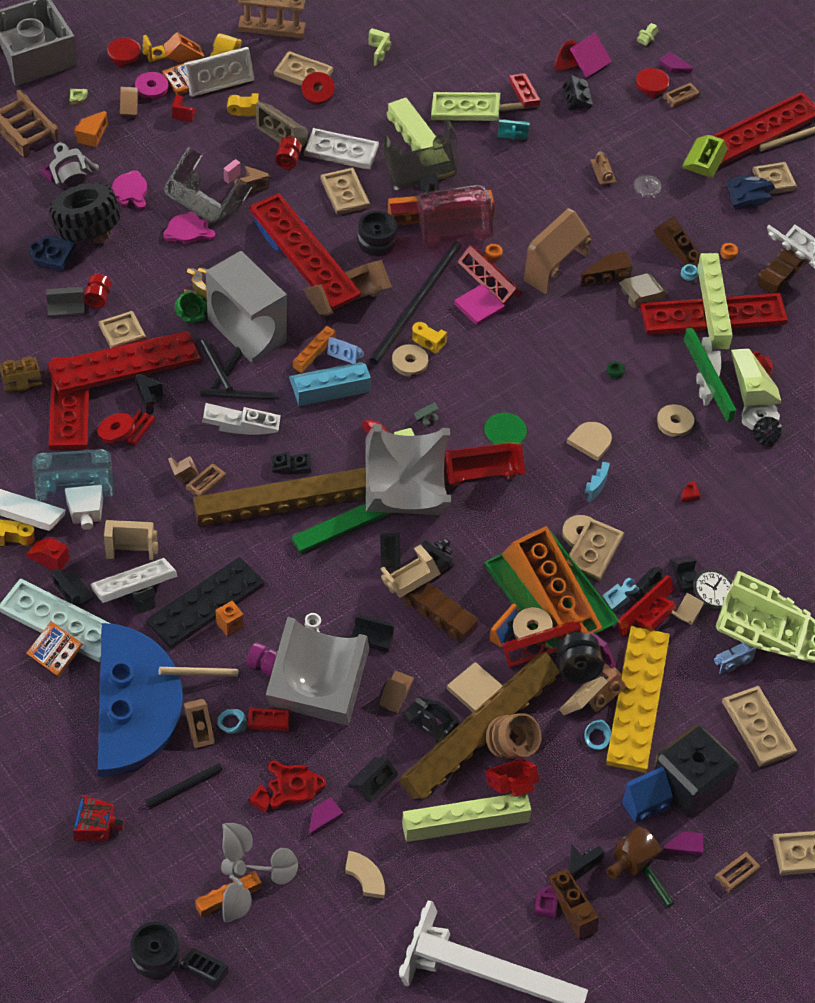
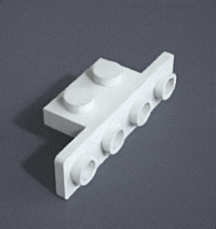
[767,224,815,268]
[399,901,450,986]

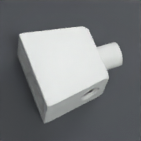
[65,485,103,530]

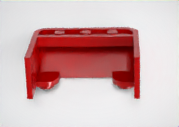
[444,442,526,486]

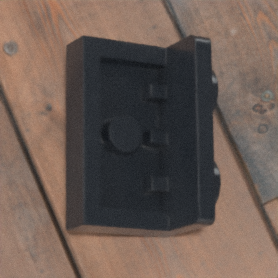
[562,75,593,110]

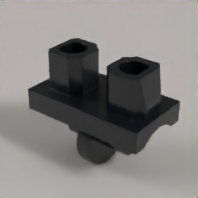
[421,539,455,574]

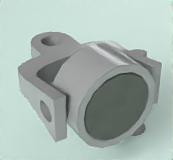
[50,142,99,189]

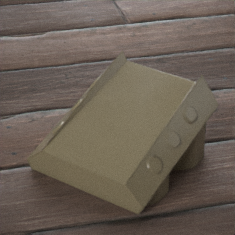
[619,273,667,308]

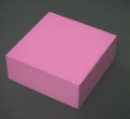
[223,159,241,184]

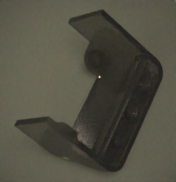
[384,120,458,190]
[164,147,252,224]

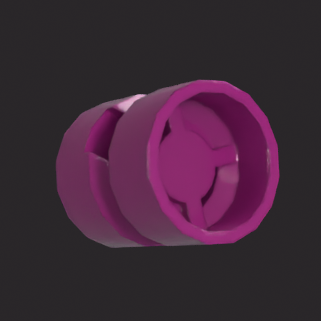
[246,642,278,676]

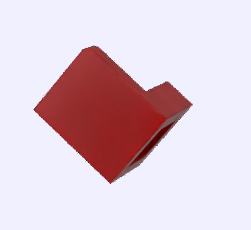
[172,95,196,122]

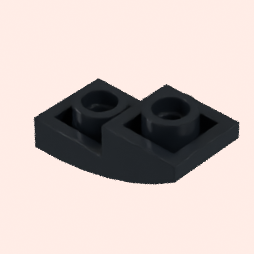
[271,452,312,474]

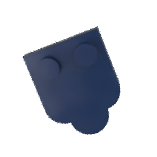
[28,236,77,271]

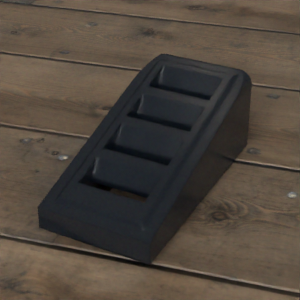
[180,948,228,989]

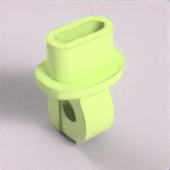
[637,23,658,46]

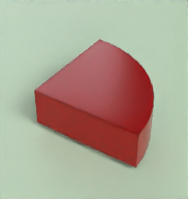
[681,481,701,503]
[249,784,270,813]

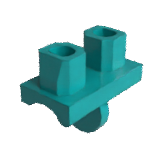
[498,119,530,141]

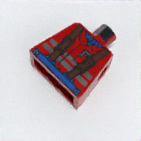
[73,795,125,841]

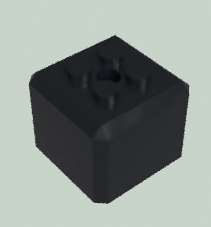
[653,725,739,818]

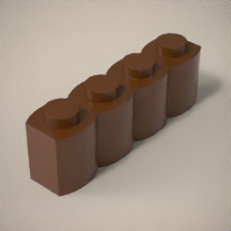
[757,248,808,294]
[402,582,478,643]

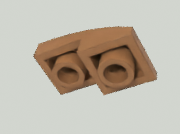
[120,87,138,118]

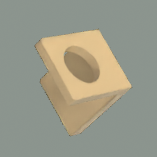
[672,593,704,625]

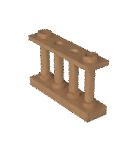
[238,0,306,39]
[0,90,59,158]

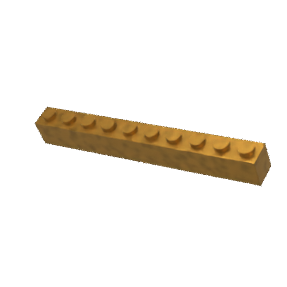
[193,467,366,527]
[398,653,560,799]

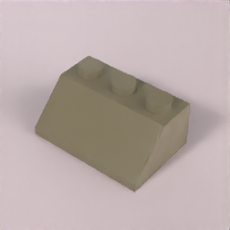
[256,101,308,146]

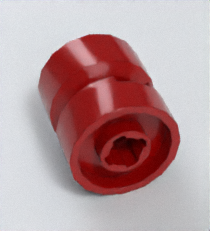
[275,137,302,170]
[83,274,112,308]

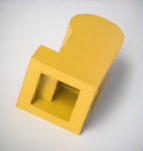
[227,93,259,116]
[412,322,447,354]
[0,519,35,546]

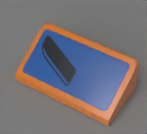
[490,604,520,647]

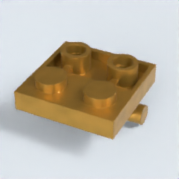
[0,357,42,393]

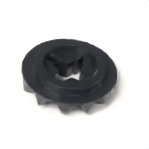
[753,416,783,446]

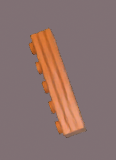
[293,326,336,373]
[195,872,262,917]

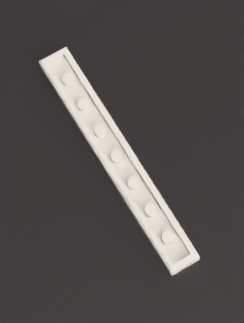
[414,932,588,1003]

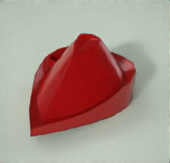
[554,40,579,71]

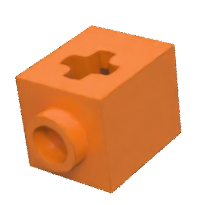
[216,601,244,637]

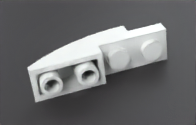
[696,337,721,406]
[202,403,281,435]

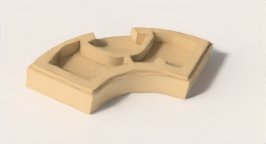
[345,851,385,899]

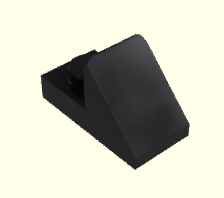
[136,374,163,414]
[669,556,697,593]
[127,586,156,614]
[568,845,605,880]

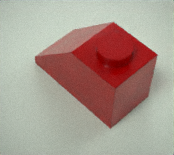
[26,538,70,571]

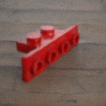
[617,575,676,636]

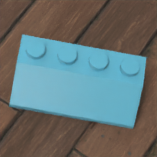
[289,362,371,406]

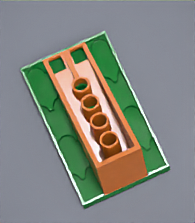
[483,526,619,656]

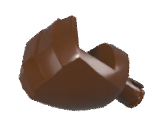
[606,826,662,880]

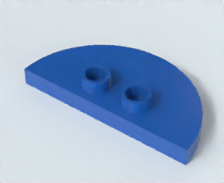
[97,623,183,777]

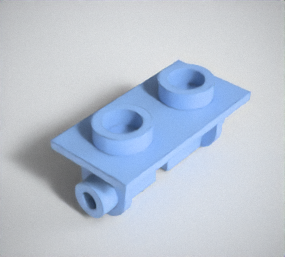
[327,337,364,364]
[714,643,756,674]

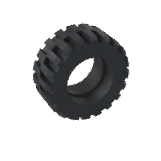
[49,182,121,241]

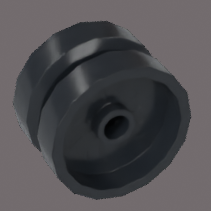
[358,210,397,256]
[556,632,604,683]
[130,921,180,979]

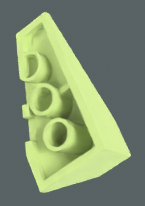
[731,349,781,406]

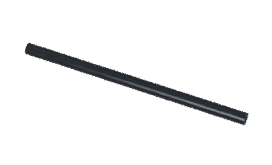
[370,241,462,365]

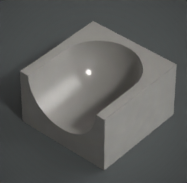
[0,0,77,86]
[206,251,287,363]
[266,617,369,726]

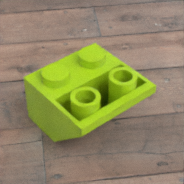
[682,135,728,178]

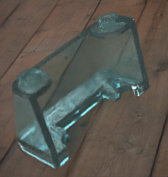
[32,449,114,501]

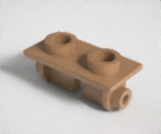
[591,151,616,185]

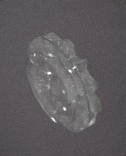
[634,175,661,198]

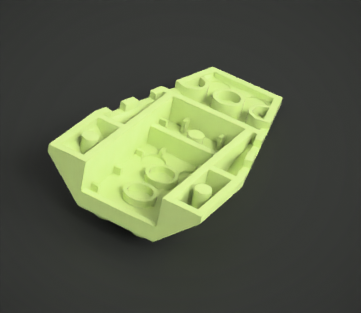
[715,571,815,663]

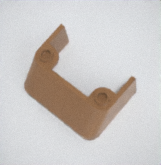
[524,208,592,294]
[303,260,392,317]

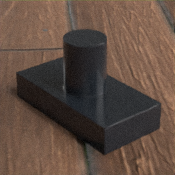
[419,176,443,208]
[380,532,401,572]

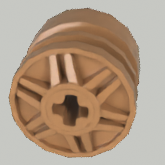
[486,713,541,759]

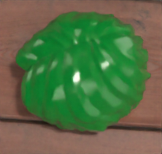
[174,291,207,324]

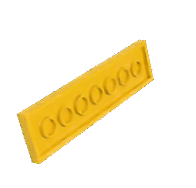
[605,626,670,773]

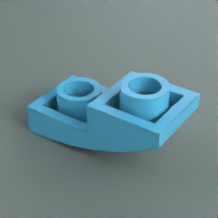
[585,462,610,502]

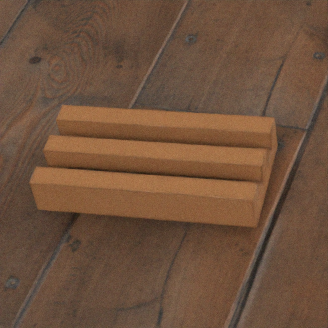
[663,83,700,108]
[186,463,226,496]
[715,852,761,893]

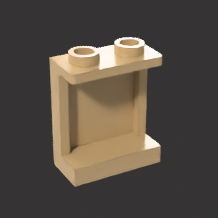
[104,520,158,560]
[381,545,440,598]

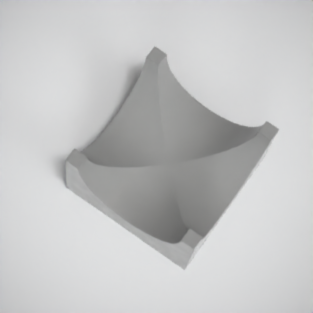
[365,424,451,515]

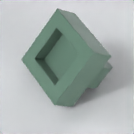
[414,402,438,426]

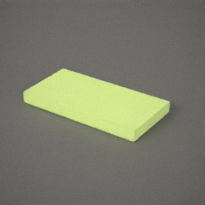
[431,92,500,121]

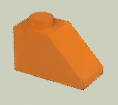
[164,32,204,63]
[74,111,108,147]

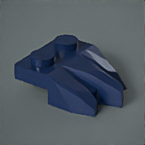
[727,175,776,209]

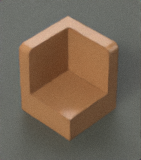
[168,456,199,484]

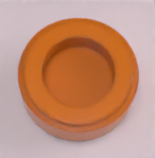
[720,243,738,260]
[485,244,503,261]

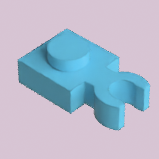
[603,577,639,612]

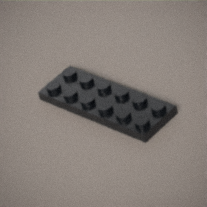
[146,557,264,649]

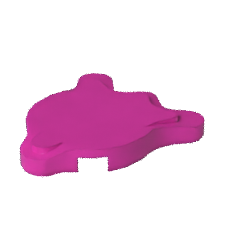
[112,171,147,210]
[163,207,215,244]

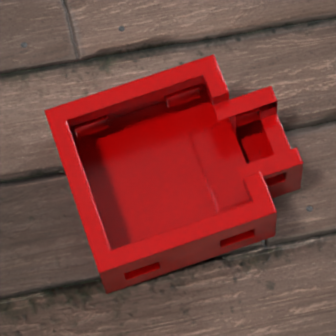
[485,758,540,797]

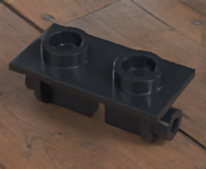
[629,566,664,601]

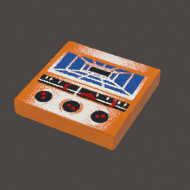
[162,61,191,95]
[26,621,84,677]

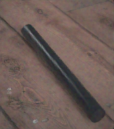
[200,339,233,392]
[210,347,242,389]
[200,388,275,399]
[145,763,223,808]

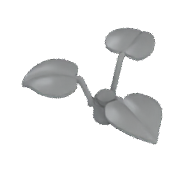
[221,823,298,923]

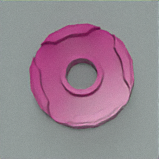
[135,72,168,99]

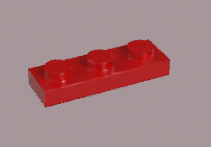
[509,73,540,108]

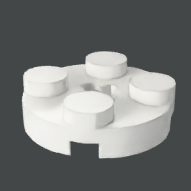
[742,404,780,434]

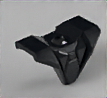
[402,696,461,744]

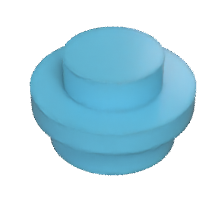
[681,264,698,281]

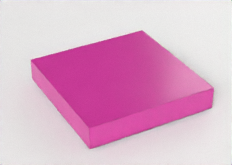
[570,33,611,77]
[454,284,505,326]

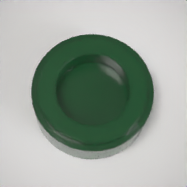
[606,361,625,379]

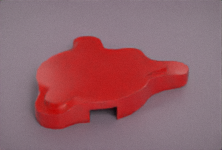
[268,760,326,809]

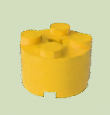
[210,33,242,56]

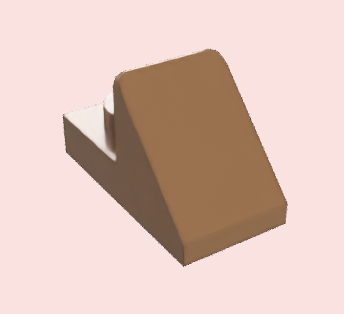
[234,167,269,197]
[379,671,414,713]

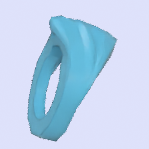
[217,709,247,734]
[584,720,611,750]

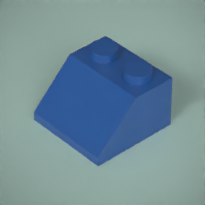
[622,767,673,823]

